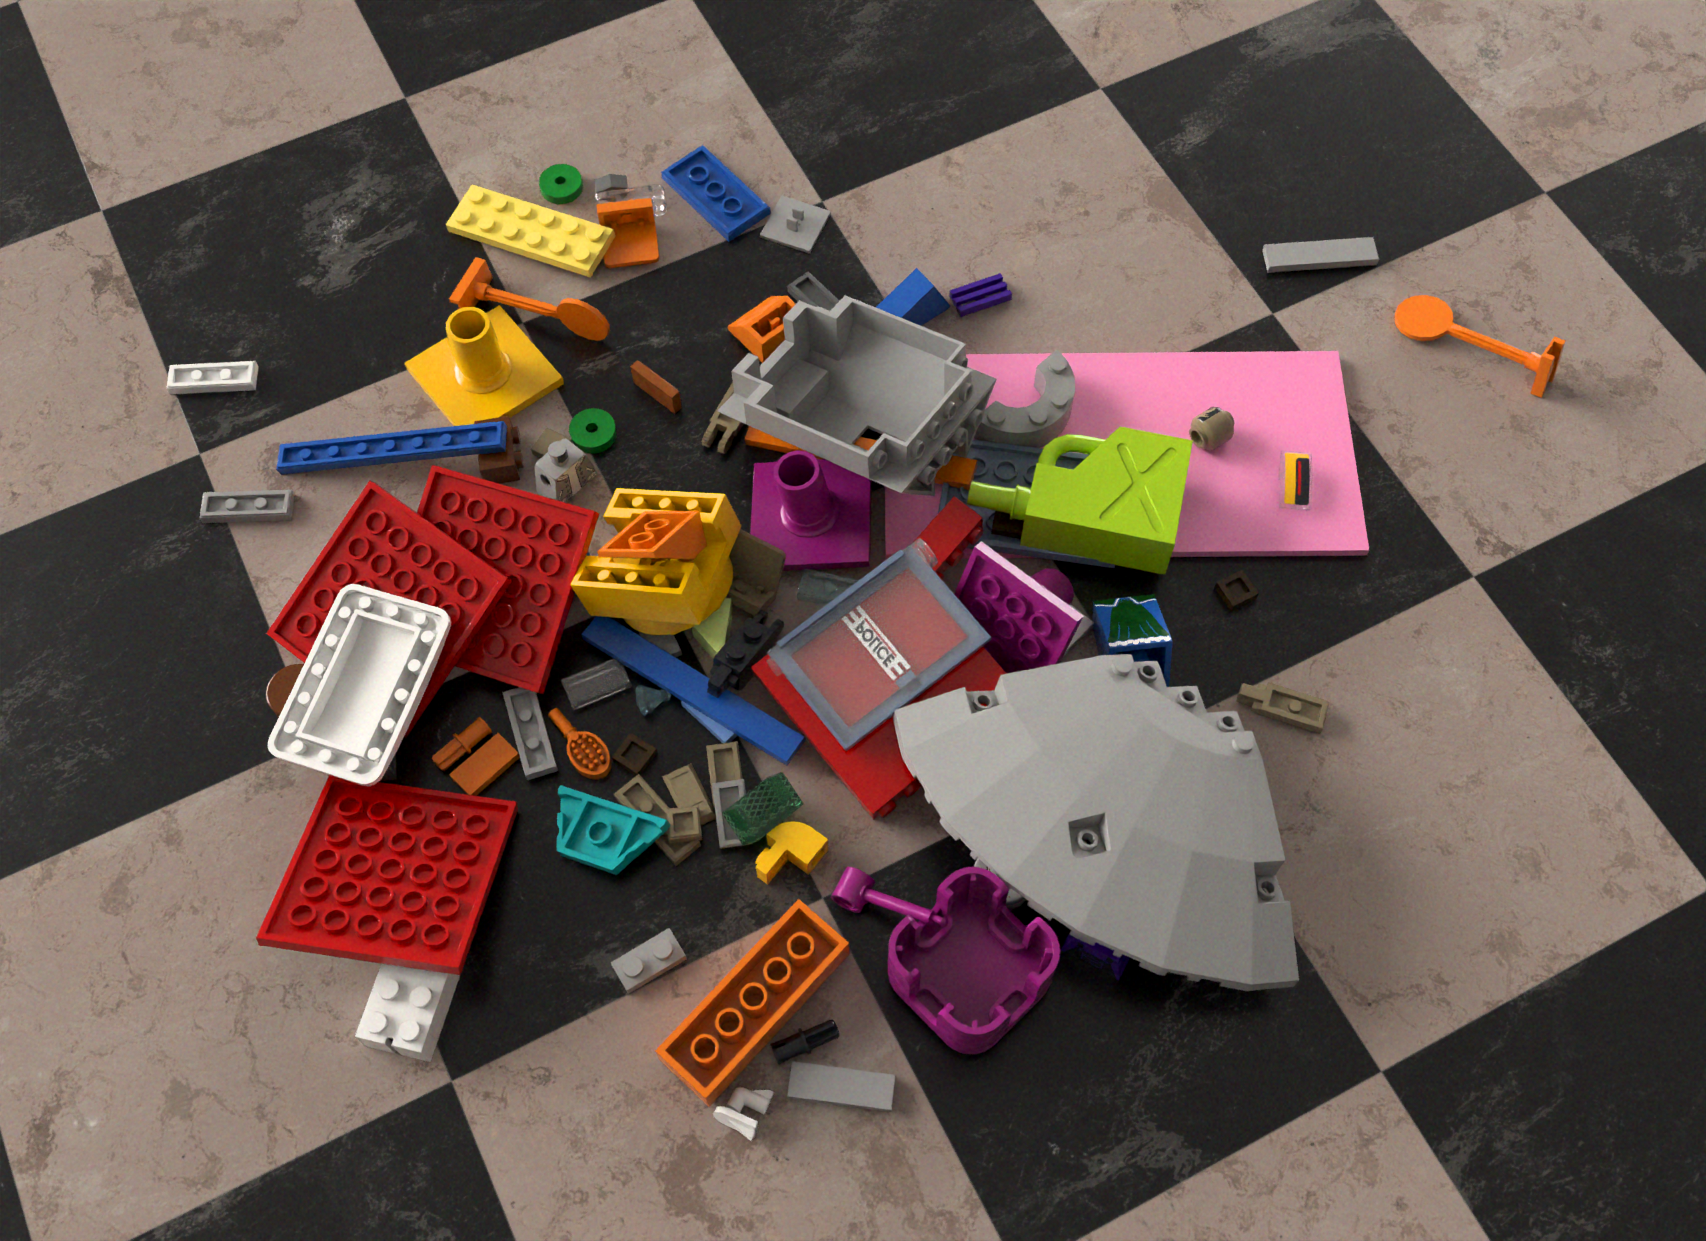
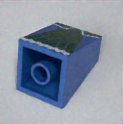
[1092,594,1173,687]

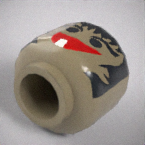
[1189,407,1235,450]

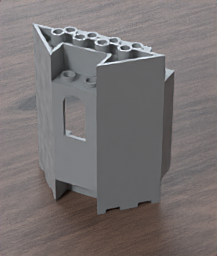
[717,295,997,496]

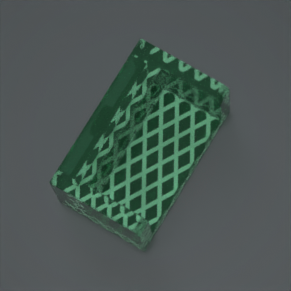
[722,772,804,845]

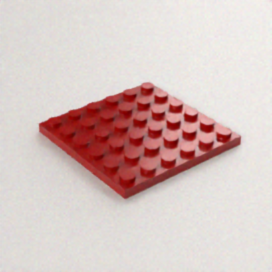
[417,465,600,694]
[266,480,512,737]
[256,775,518,975]

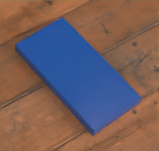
[661,145,771,242]

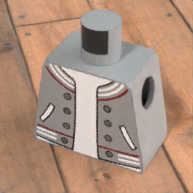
[535,438,597,503]

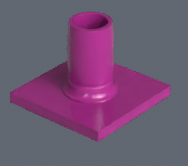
[750,450,872,571]
[954,542,1084,674]

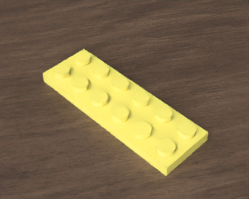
[446,185,616,278]

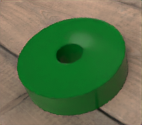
[539,164,583,204]
[569,408,617,454]

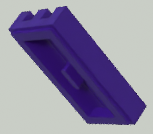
[949,273,1012,317]

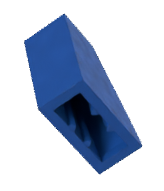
[875,268,950,326]

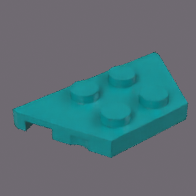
[556,785,670,875]

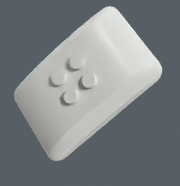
[268,584,451,786]

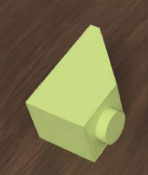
[692,598,733,659]

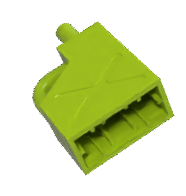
[967,426,1193,575]

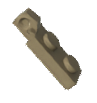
[1236,682,1330,734]

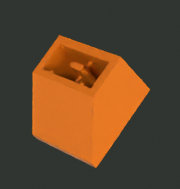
[728,296,796,363]

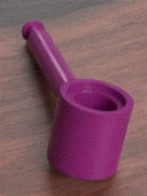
[831,867,949,928]

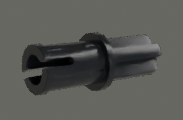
[770,1020,840,1065]

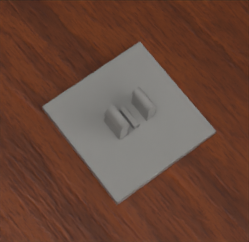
[760,195,831,254]

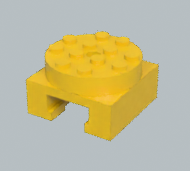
[570,488,742,635]

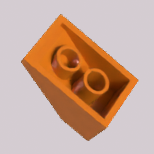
[597,511,707,562]

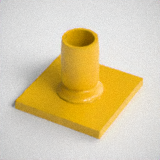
[405,305,564,426]

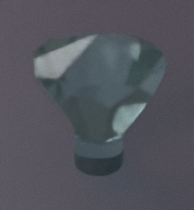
[636,686,670,716]

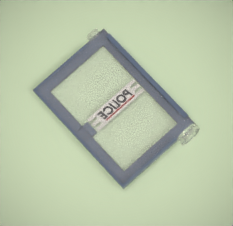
[766,538,991,752]

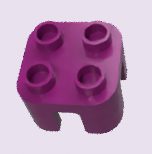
[888,867,1060,1054]

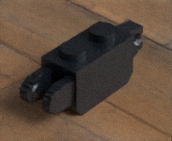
[707,610,784,698]

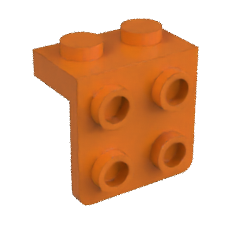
[596,198,659,268]

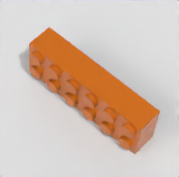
[655,899,850,1107]

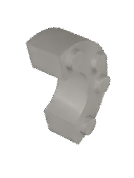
[974,350,1075,448]

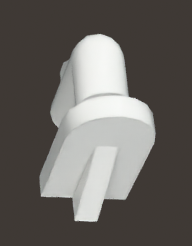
[713,1087,774,1141]

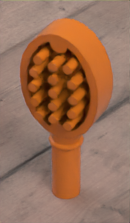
[548,708,612,780]

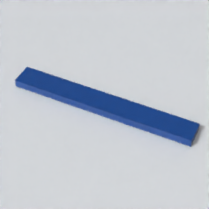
[276,421,507,475]
[581,616,805,766]

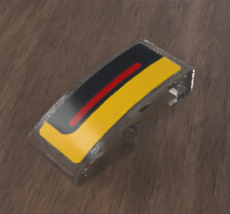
[1278,450,1313,511]

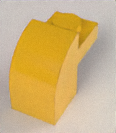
[755,821,829,885]

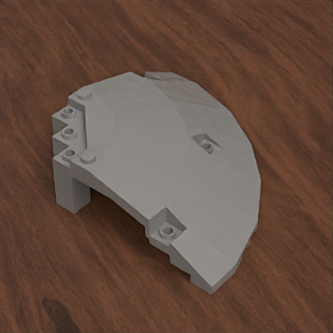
[892,654,1299,991]

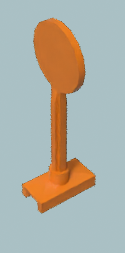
[449,257,610,341]
[1394,295,1566,398]

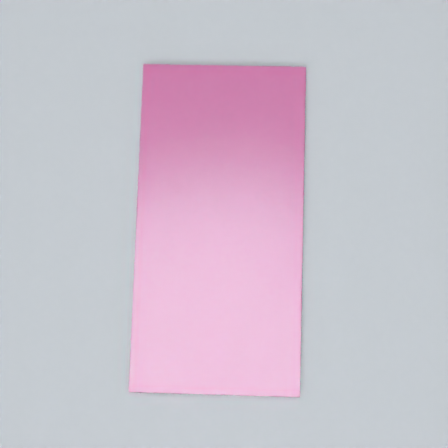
[885,351,1369,559]

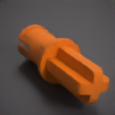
[432,717,492,771]

